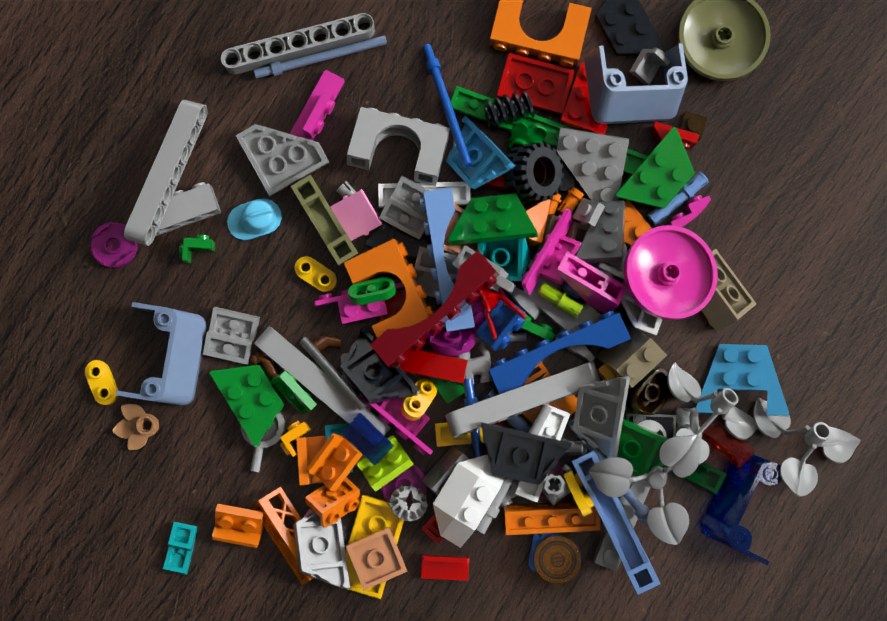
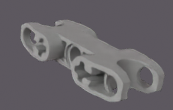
[508,259,601,363]

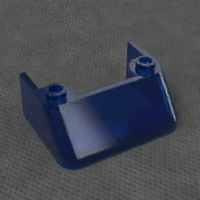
[699,451,781,566]

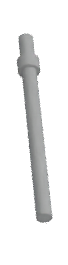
[476,404,552,534]

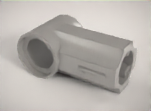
[542,474,571,505]

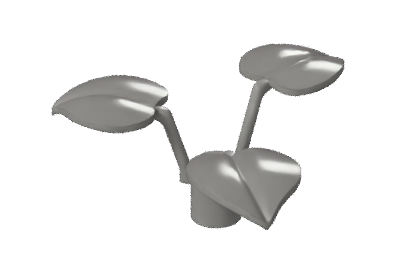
[667,362,758,464]
[754,398,861,497]
[589,435,701,545]

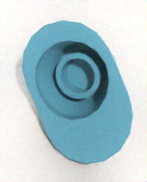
[227,199,282,240]

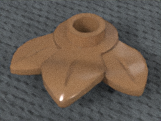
[112,404,159,450]

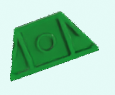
[615,127,695,209]
[449,193,538,245]
[210,365,285,448]
[601,419,669,480]

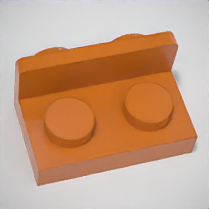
[306,433,363,492]
[305,477,361,528]
[212,504,264,548]

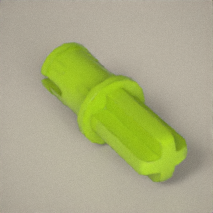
[538,283,583,318]

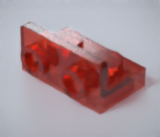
[702,423,755,468]

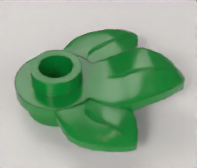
[508,122,547,150]

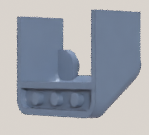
[584,44,688,124]
[116,302,207,406]

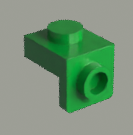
[179,235,215,263]

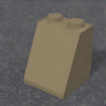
[594,325,667,389]

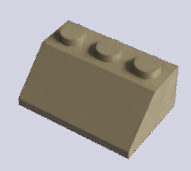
[701,249,756,333]

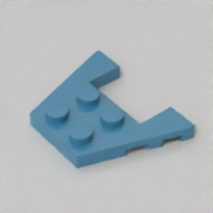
[696,344,789,417]

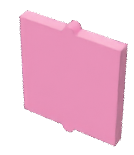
[330,189,382,241]

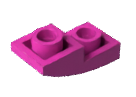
[668,195,711,227]

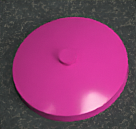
[624,225,718,320]

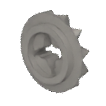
[390,484,428,521]

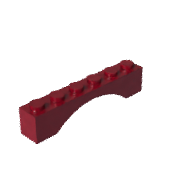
[370,250,500,368]

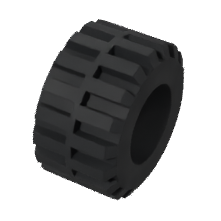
[502,142,564,202]

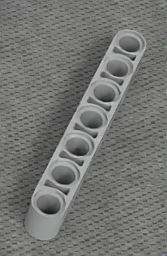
[221,13,375,74]
[124,100,207,246]
[254,326,391,446]
[445,362,601,438]

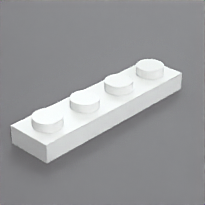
[378,182,470,208]
[514,405,570,502]

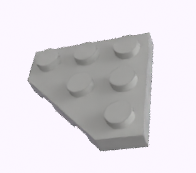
[236,124,330,196]
[557,127,629,203]

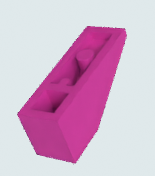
[556,252,627,314]

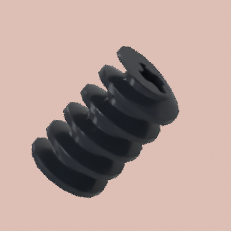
[484,90,535,128]

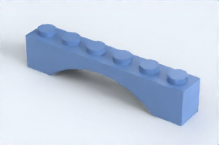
[419,187,475,332]
[572,451,661,595]

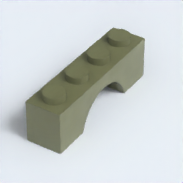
[291,174,359,269]

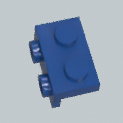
[475,298,527,351]

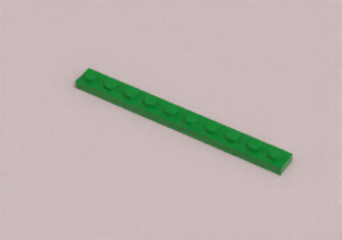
[451,86,647,176]

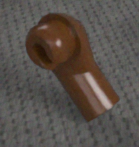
[311,335,342,354]

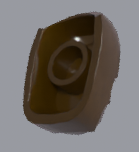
[626,368,672,415]

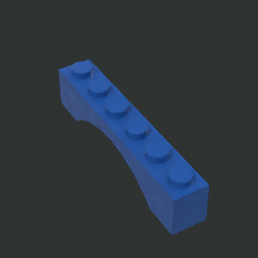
[489,311,631,394]

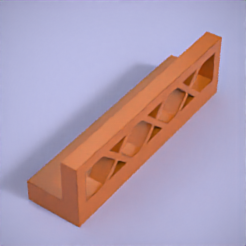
[251,487,313,585]
[503,501,601,535]

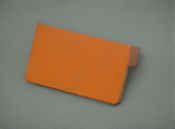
[296,436,326,485]

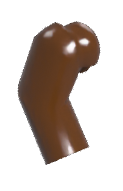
[251,351,279,381]

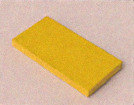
[345,495,404,599]

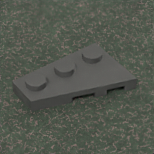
[576,200,625,264]

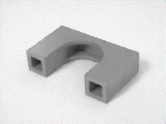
[347,107,450,186]

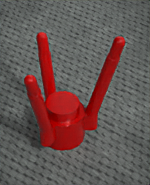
[478,288,527,339]

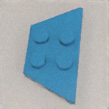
[446,116,515,189]

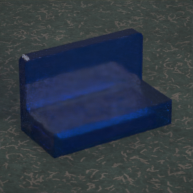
[342,413,395,465]

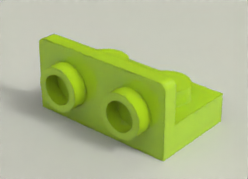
[356,435,414,492]

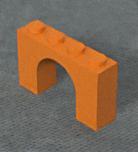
[489,0,592,67]
[344,239,435,338]

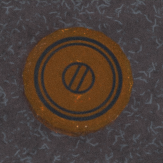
[534,536,581,584]

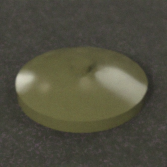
[678,0,771,81]

